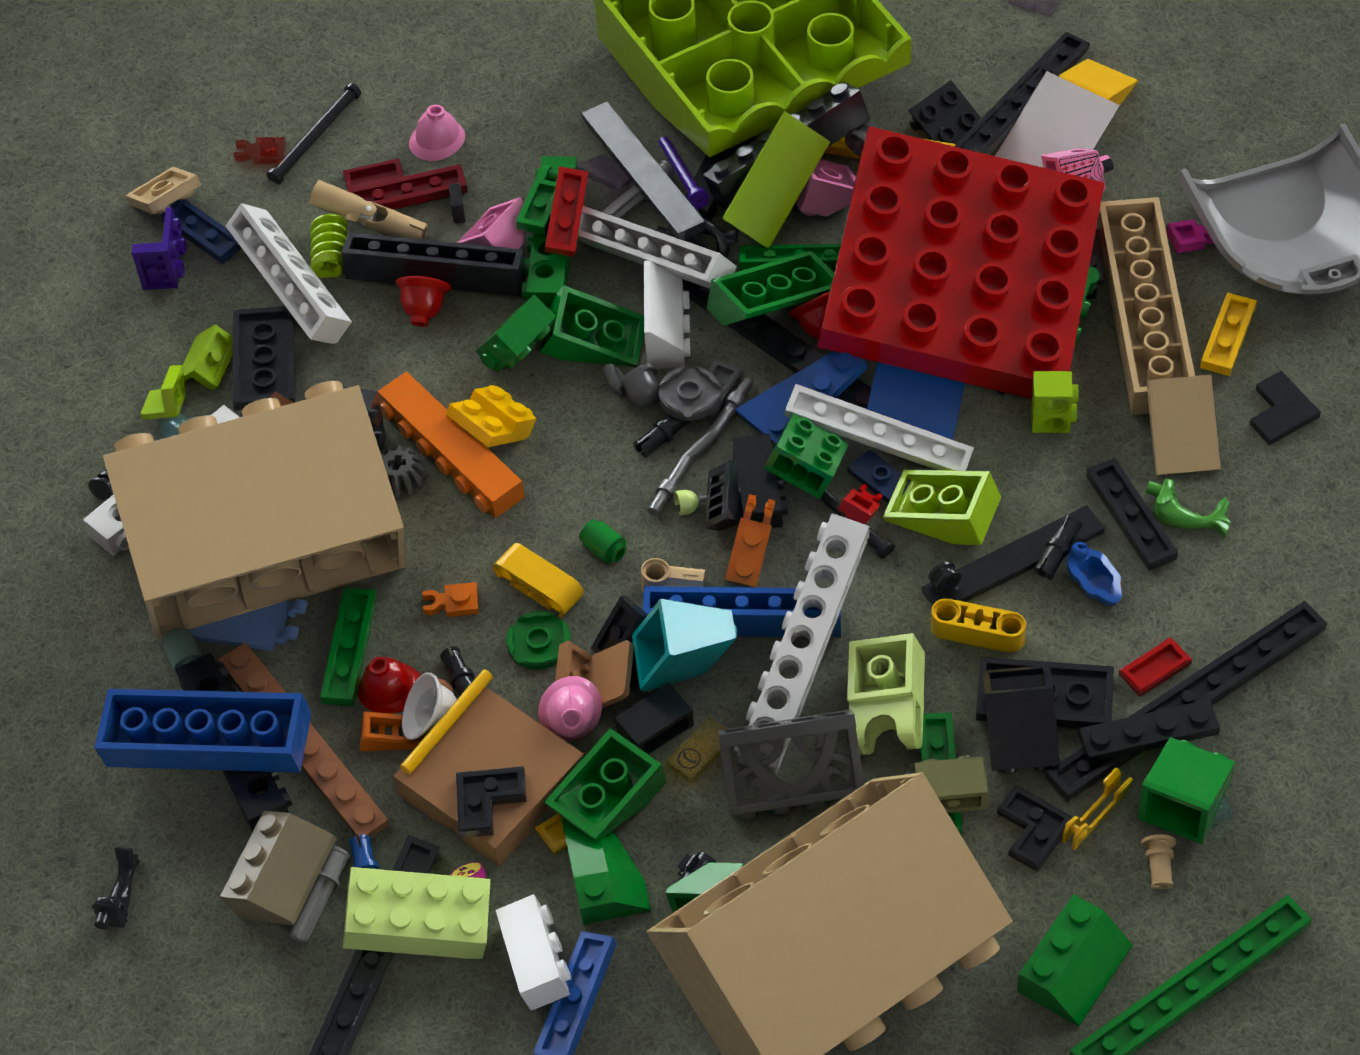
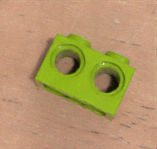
[1031,371,1079,433]

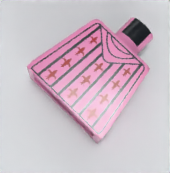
[1041,148,1114,192]

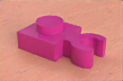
[1166,219,1214,253]

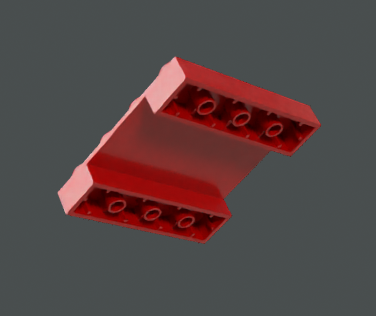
[817,126,1105,399]

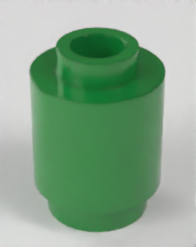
[579,519,627,564]

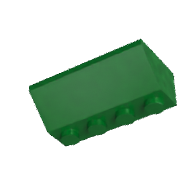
[706,251,834,326]

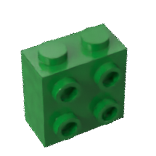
[475,295,556,372]
[764,413,849,499]

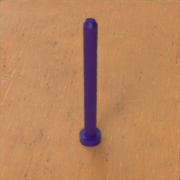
[658,137,710,209]

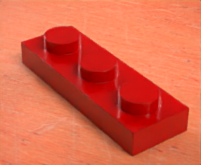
[544,166,588,257]

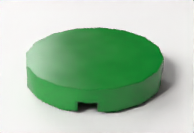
[506,611,571,670]

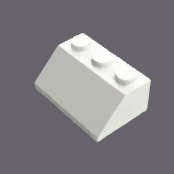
[644,261,690,369]

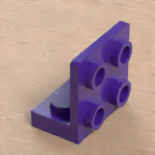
[131,207,187,290]

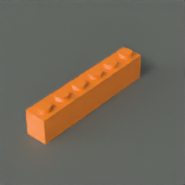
[378,371,525,518]

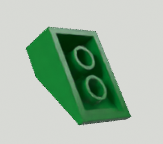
[540,285,644,367]
[544,728,667,842]

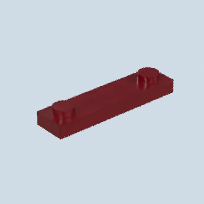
[347,164,468,210]

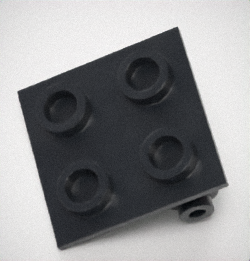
[908,80,981,144]

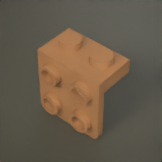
[555,640,634,708]

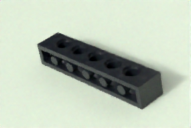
[175,653,293,832]

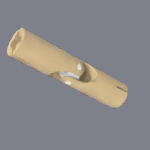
[309,180,428,239]

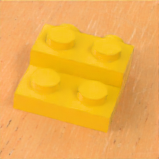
[445,385,537,447]

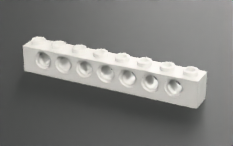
[734,513,869,776]

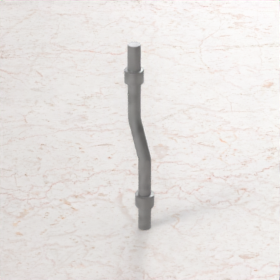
[647,377,753,516]

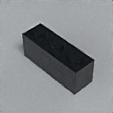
[732,434,788,528]

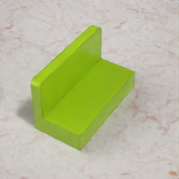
[182,324,233,390]
[141,365,187,420]

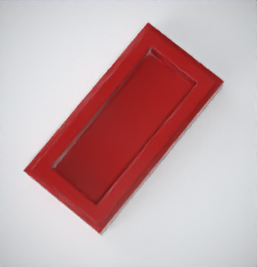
[1119,637,1192,697]

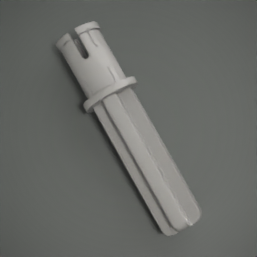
[602,160,675,219]
[289,846,350,943]

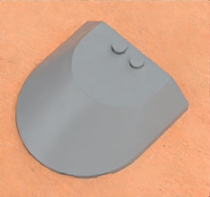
[1178,123,1360,294]

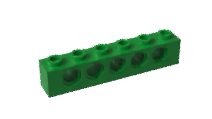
[522,156,578,309]

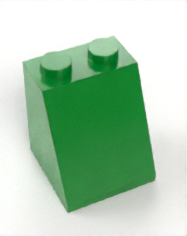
[1138,737,1235,845]

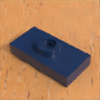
[847,449,911,504]

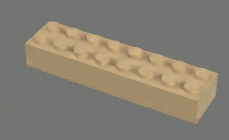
[1097,197,1195,415]

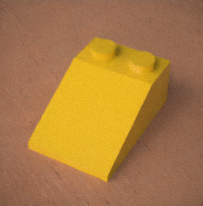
[1059,59,1138,105]

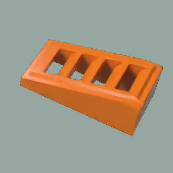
[359,711,427,751]

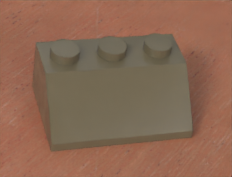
[220,811,337,925]

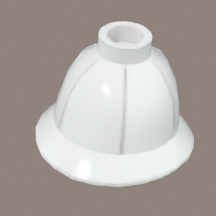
[402,672,457,740]

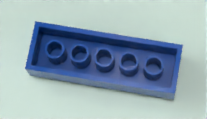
[94,689,312,773]

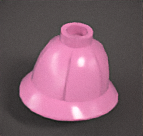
[409,105,465,161]
[538,676,602,741]

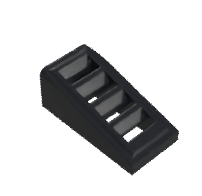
[705,461,743,531]

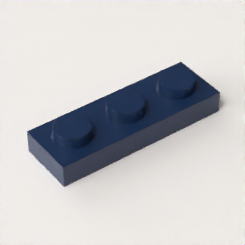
[161,199,242,264]

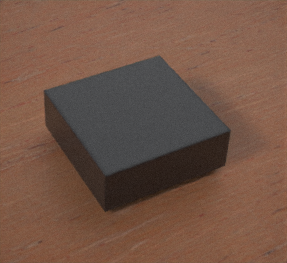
[449,183,466,224]

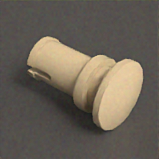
[1141,834,1176,889]

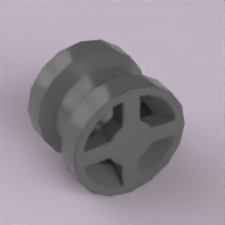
[845,120,878,156]

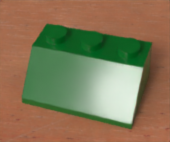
[1017,894,1133,1027]

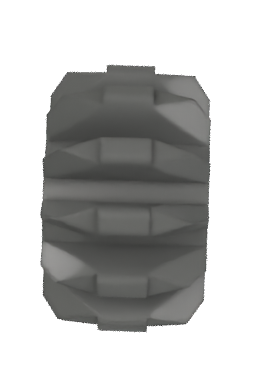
[381,445,426,499]

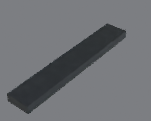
[922,505,1105,606]

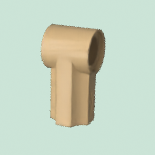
[641,558,705,594]

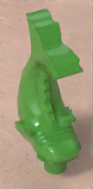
[1145,478,1231,538]

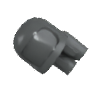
[602,363,660,408]

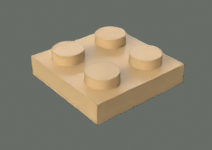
[125,167,201,214]

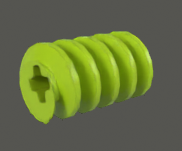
[310,213,348,278]

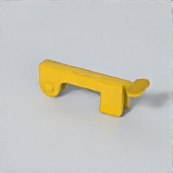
[1062,768,1133,850]

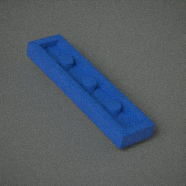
[533,931,617,1055]

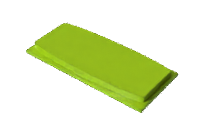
[722,111,830,249]

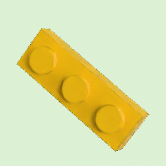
[1200,292,1257,376]

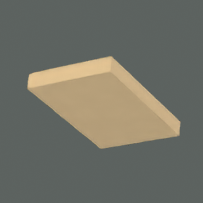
[1146,374,1221,475]

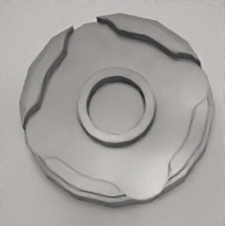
[659,366,721,421]

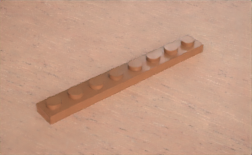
[218,642,390,842]

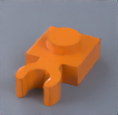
[422,582,479,617]

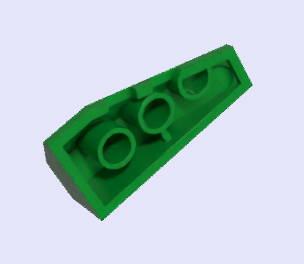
[561,817,651,925]

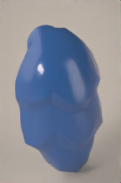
[1066,542,1122,606]

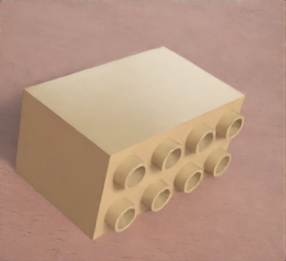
[103,381,405,640]
[646,772,1013,1055]

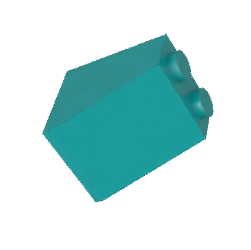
[632,599,737,691]

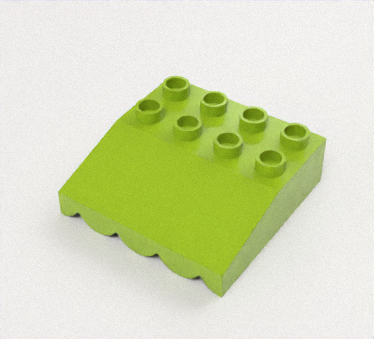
[594,0,911,157]

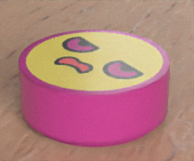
[450,862,486,878]

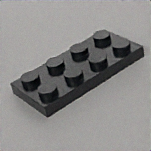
[233,306,296,410]
[976,657,1114,728]

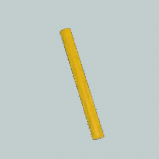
[400,669,493,775]

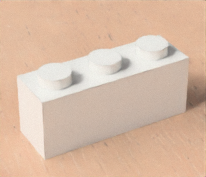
[496,894,571,1011]

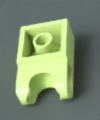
[847,633,925,756]

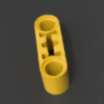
[492,543,584,617]
[931,598,1026,653]

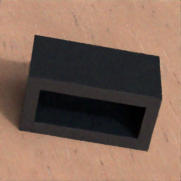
[615,683,694,755]

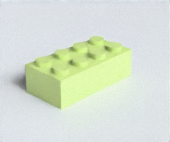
[343,867,490,959]

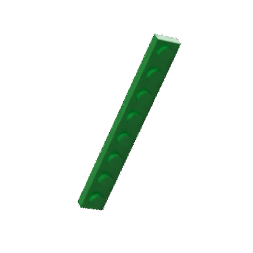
[1069,894,1312,1055]

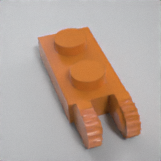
[725,494,776,587]

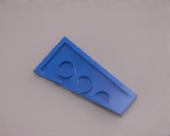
[735,351,868,446]

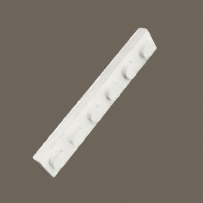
[784,384,974,471]

